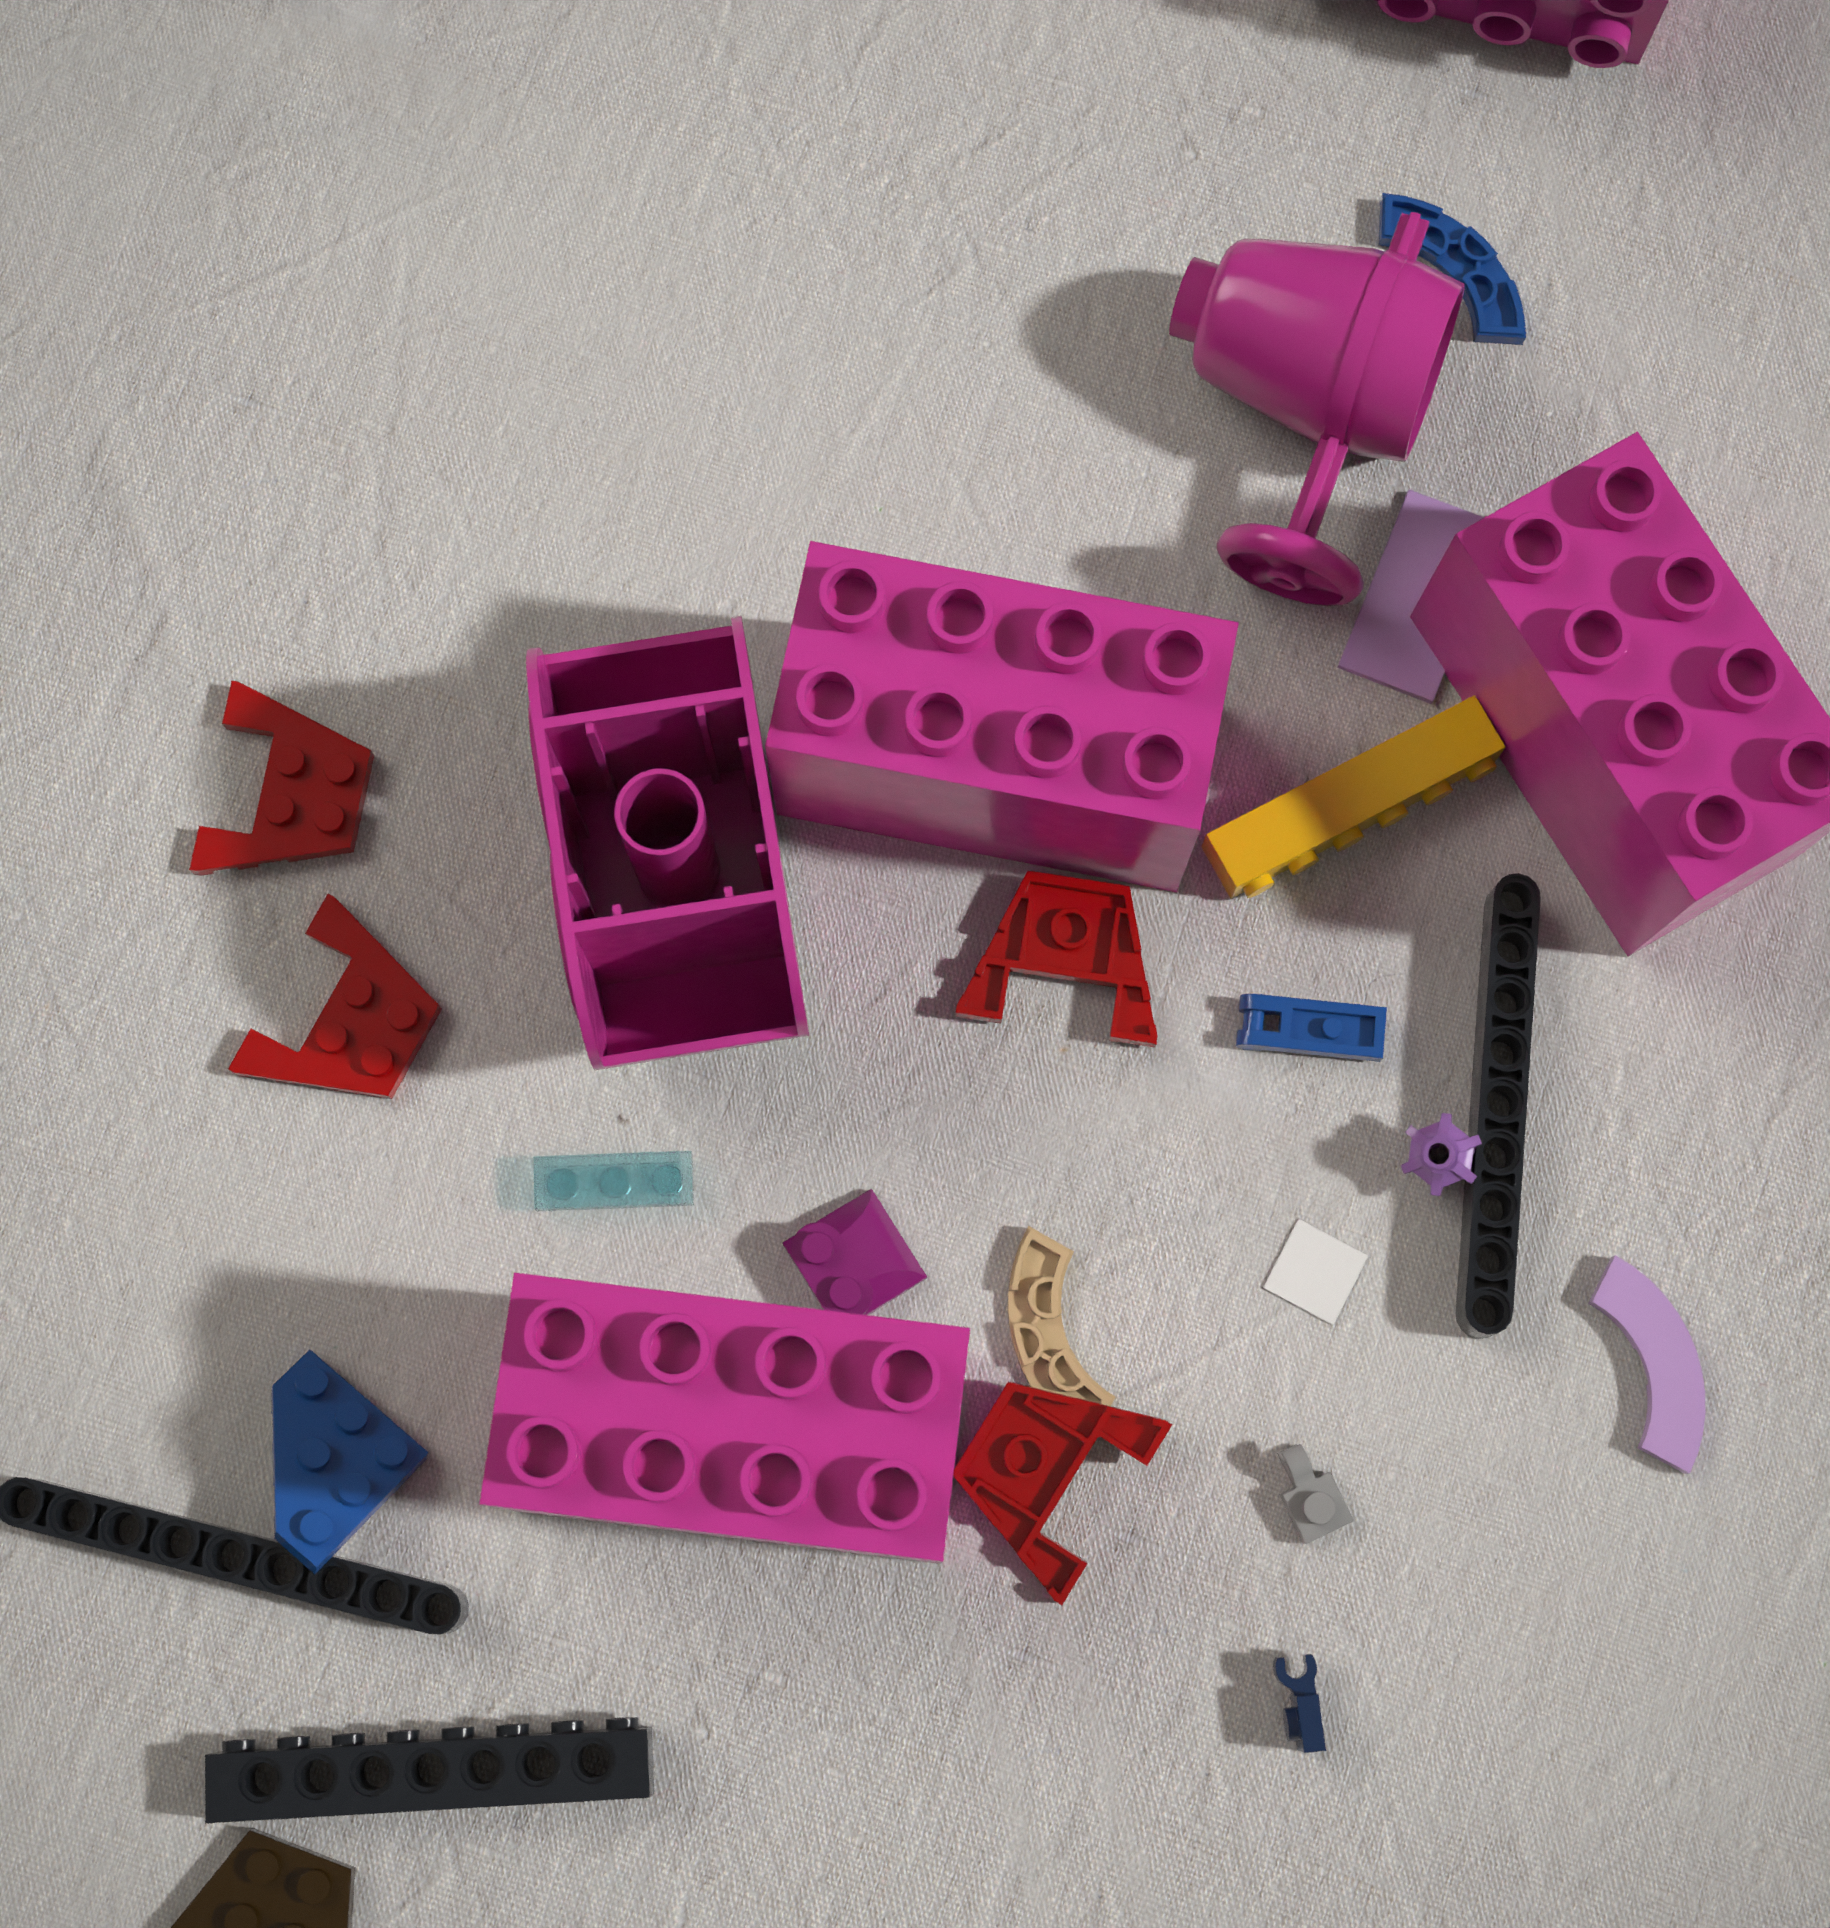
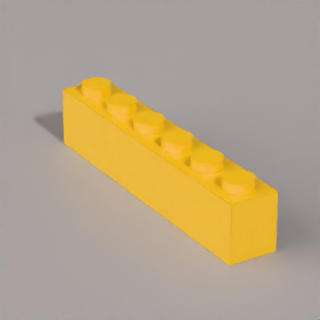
[1201,695,1506,899]

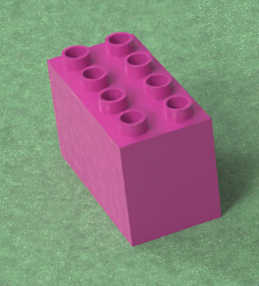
[1410,431,1830,957]
[765,541,1239,892]
[479,1272,970,1564]

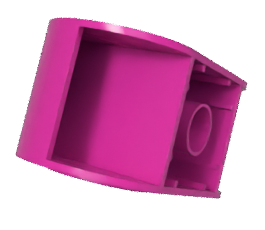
[526,615,809,1070]

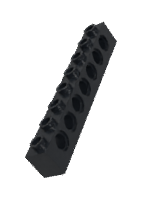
[205,1717,654,1824]

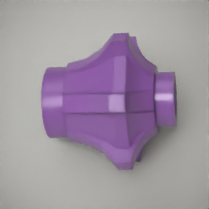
[1400,1113,1482,1196]

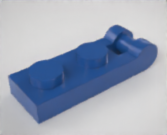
[1236,994,1387,1062]

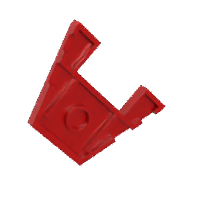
[189,681,374,876]
[955,871,1158,1048]
[228,894,442,1099]
[953,1381,1172,1605]

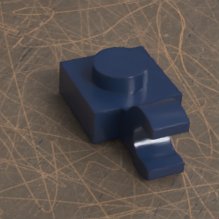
[1273,1654,1326,1753]

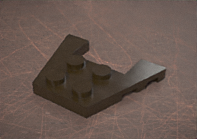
[171,1828,356,1928]

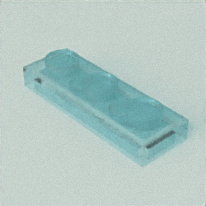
[533,1151,694,1212]

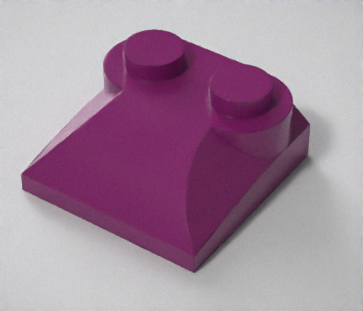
[782,1189,927,1315]

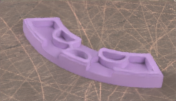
[1588,1255,1705,1474]

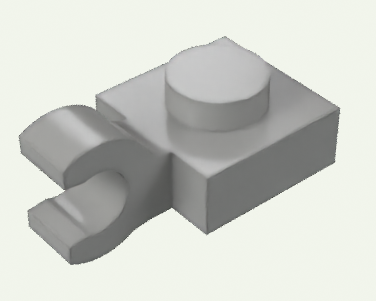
[1277,1444,1354,1544]

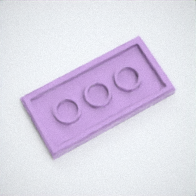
[1337,490,1484,704]

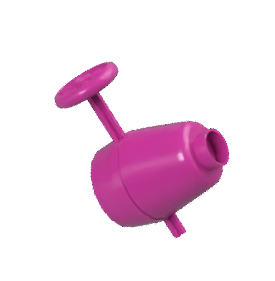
[1169,212,1465,606]

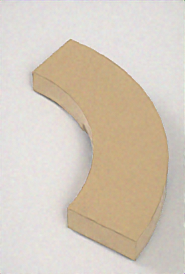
[1008,1226,1115,1406]

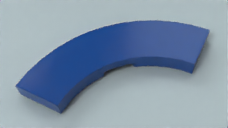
[1379,193,1526,345]

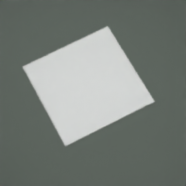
[1263,1219,1369,1325]

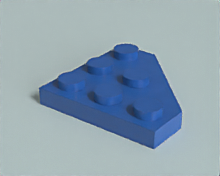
[271,1349,429,1574]

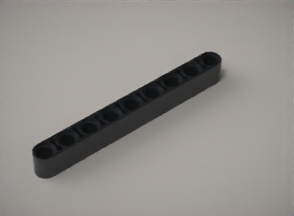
[1455,873,1541,1339]
[0,1477,469,1635]

